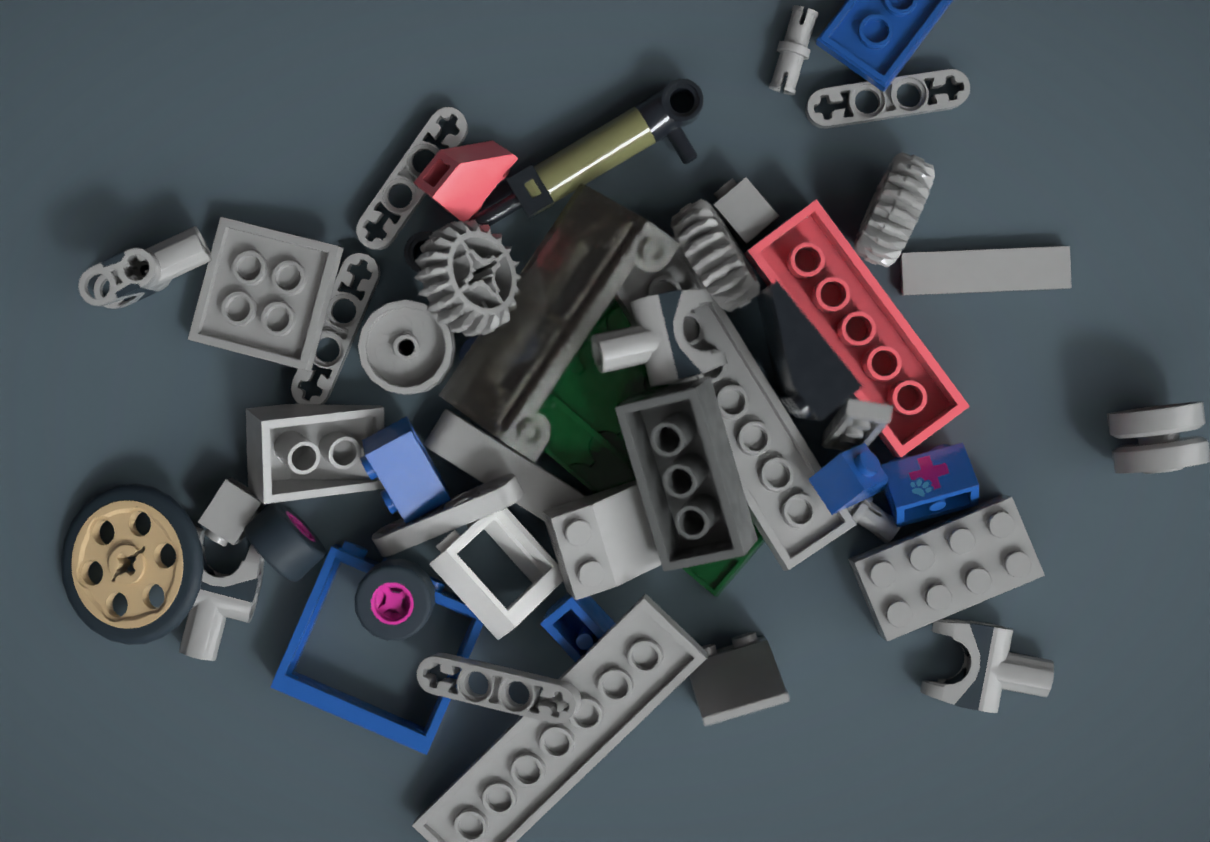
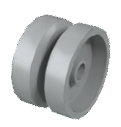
[358,300,457,395]
[1107,401,1210,474]

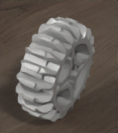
[854,152,935,267]
[671,199,760,312]
[414,220,524,336]

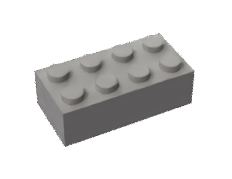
[848,494,1045,642]

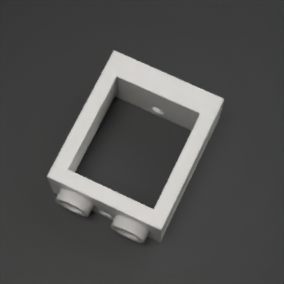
[429,508,563,640]

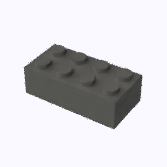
[615,376,758,572]

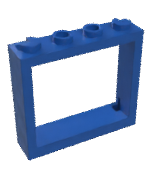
[270,541,484,755]

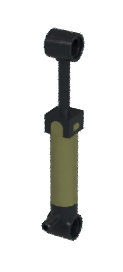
[404,79,704,273]

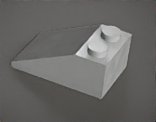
[246,404,385,504]
[542,480,662,600]
[689,632,790,726]

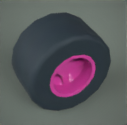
[244,502,326,582]
[354,559,435,641]

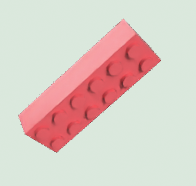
[744,199,970,458]

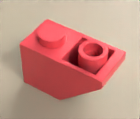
[413,141,518,222]

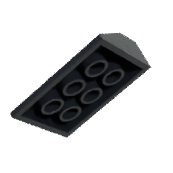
[757,280,863,421]

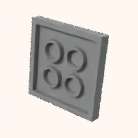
[188,217,343,372]

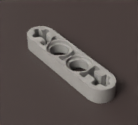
[805,69,970,129]
[356,107,468,250]
[291,253,381,405]
[371,474,524,557]
[417,653,581,724]

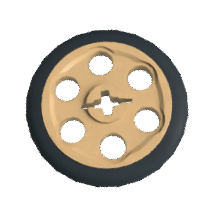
[61,483,204,645]

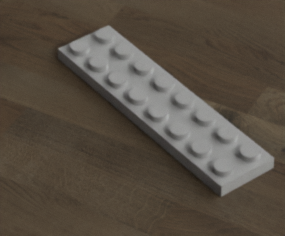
[604,236,857,571]
[412,593,708,842]

